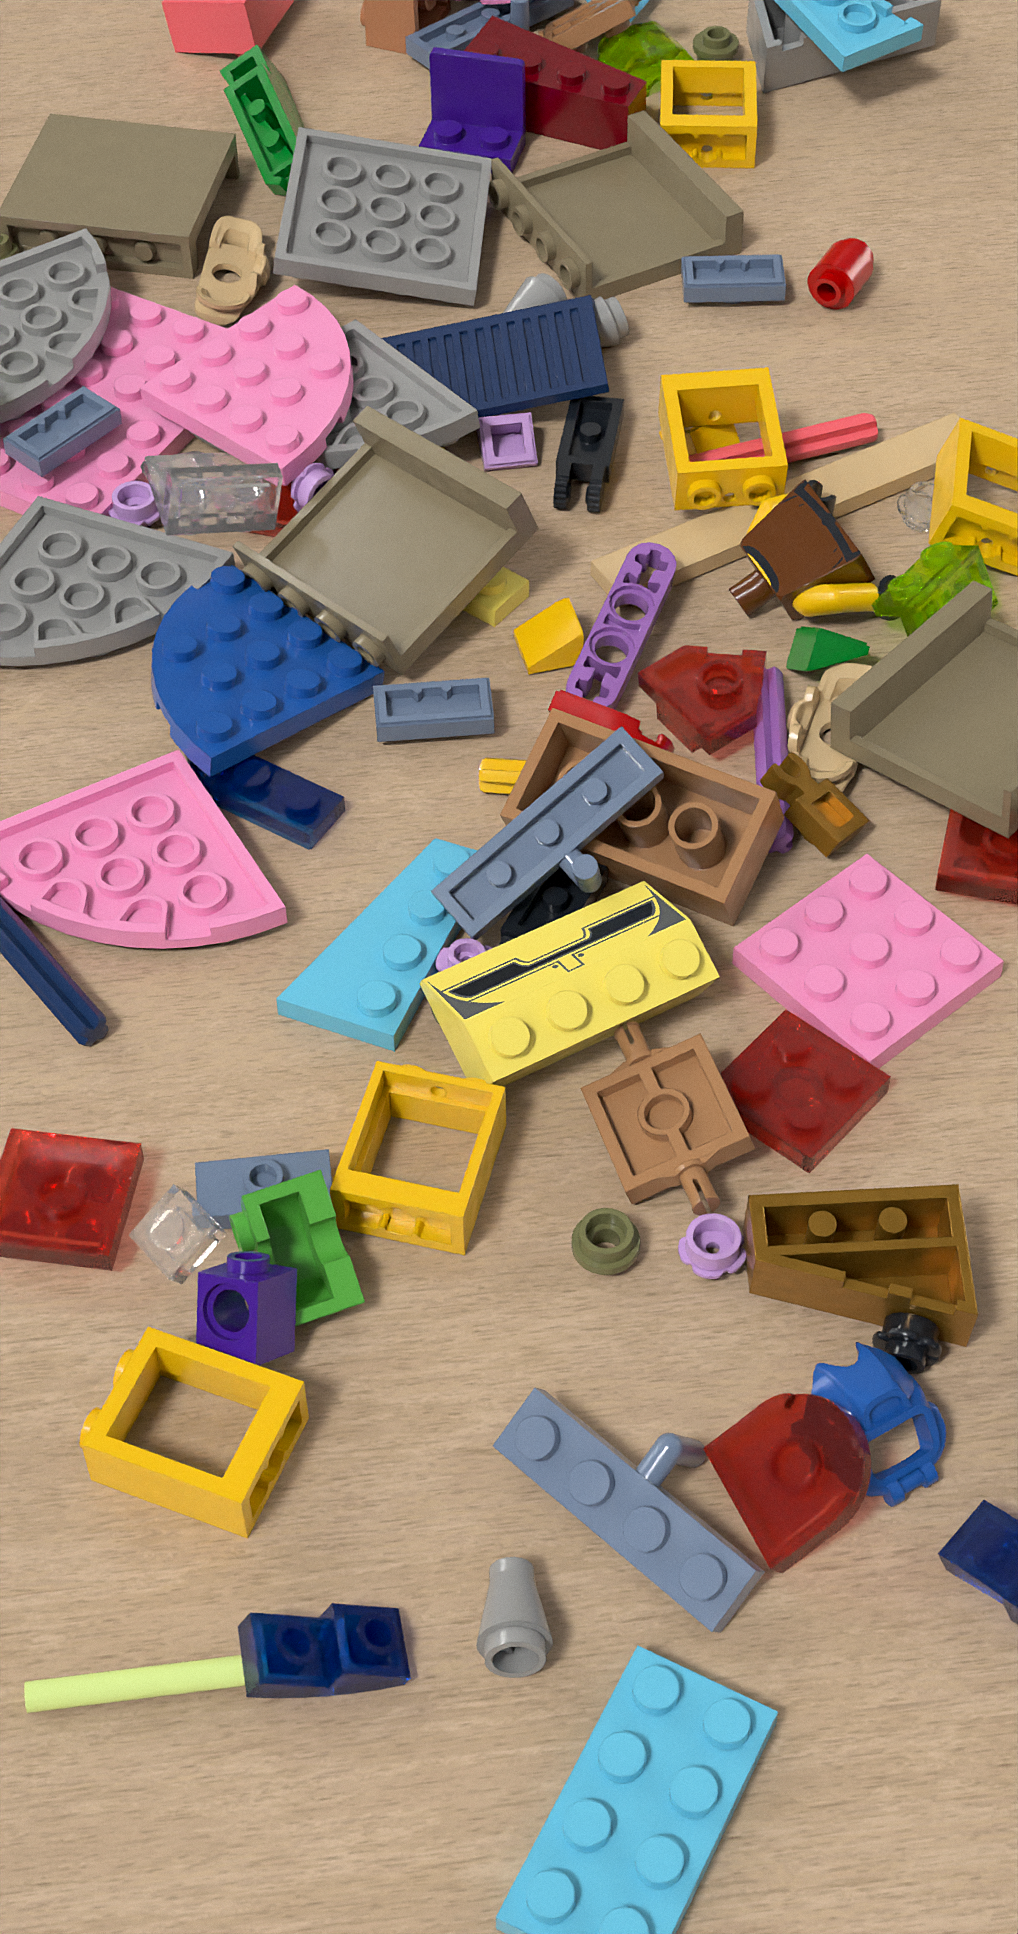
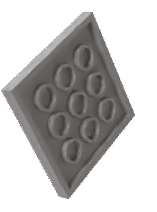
[273,127,491,306]

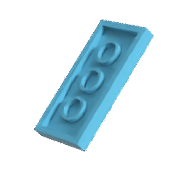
[496,1645,778,1934]

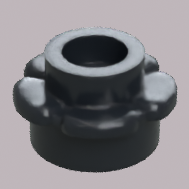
[872,1313,942,1374]

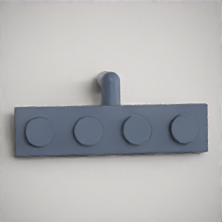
[405,0,574,69]
[431,726,664,940]
[493,1387,765,1633]

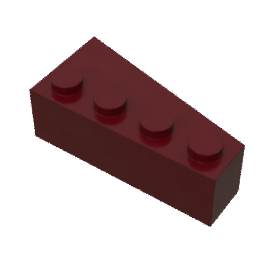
[464,15,647,150]

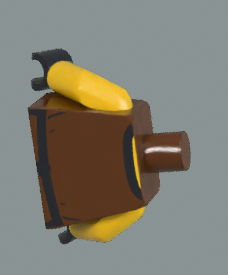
[728,480,909,620]

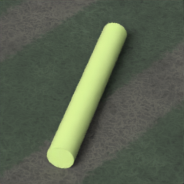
[24,1653,259,1713]

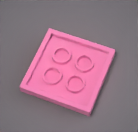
[732,854,1004,1077]

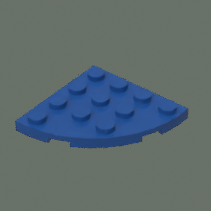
[151,565,385,777]

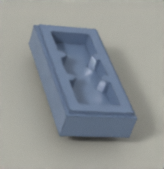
[681,254,786,304]
[3,386,122,477]
[373,677,495,742]
[195,1149,332,1232]

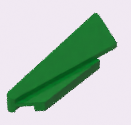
[219,44,305,196]

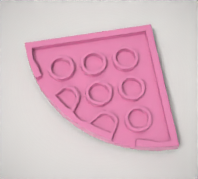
[139,285,354,486]
[0,749,287,949]

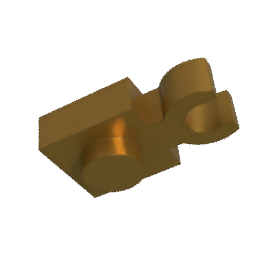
[759,752,870,857]

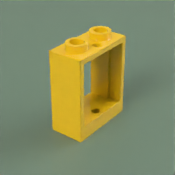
[660,60,757,168]
[658,367,788,511]
[928,417,1018,576]
[330,1061,506,1256]
[79,1327,309,1538]

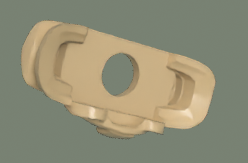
[195,216,271,325]
[786,662,873,792]

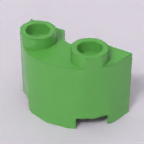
[229,1169,365,1326]

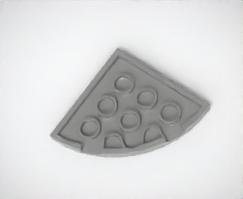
[0,228,111,424]
[189,319,480,470]
[0,496,235,666]

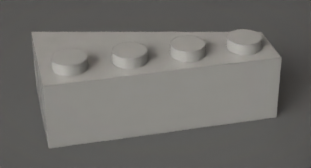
[746,0,942,93]

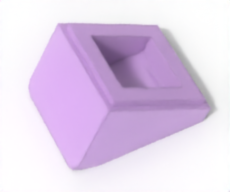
[477,412,538,471]

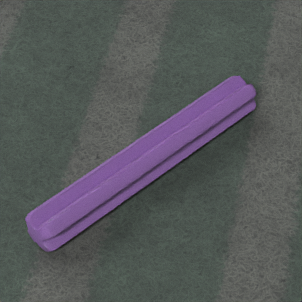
[751,666,794,854]

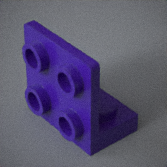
[418,47,526,174]

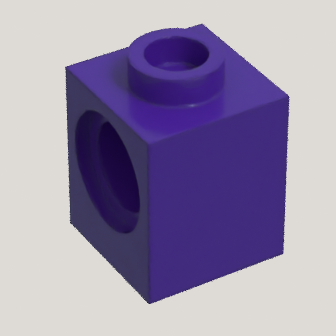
[196,1251,297,1366]

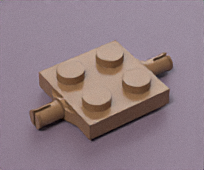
[538,0,642,54]
[580,1021,755,1216]

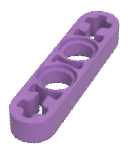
[565,542,677,710]

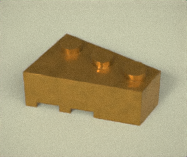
[743,1184,978,1347]

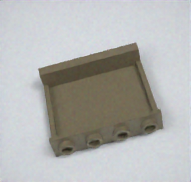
[488,110,744,300]
[0,114,240,279]
[232,406,539,675]
[830,581,1018,838]

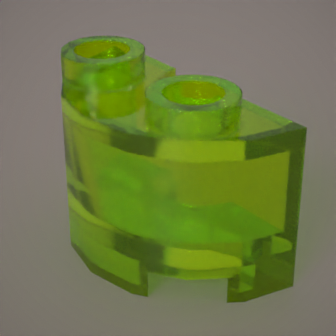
[597,21,694,97]

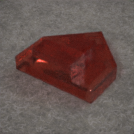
[638,645,767,755]

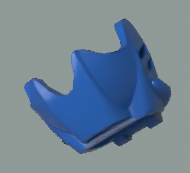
[793,1342,946,1507]

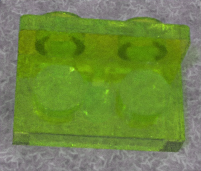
[872,541,999,637]

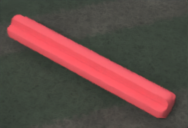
[688,413,878,463]

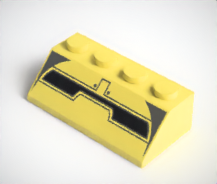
[419,881,720,1086]

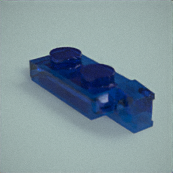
[184,754,345,850]

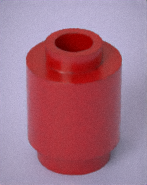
[807,238,874,310]

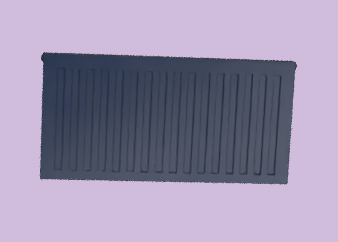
[381,295,610,418]

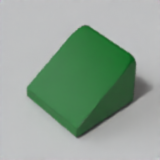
[786,626,870,672]

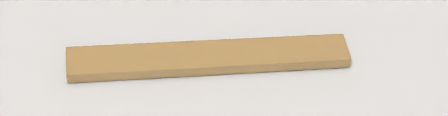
[591,413,960,608]

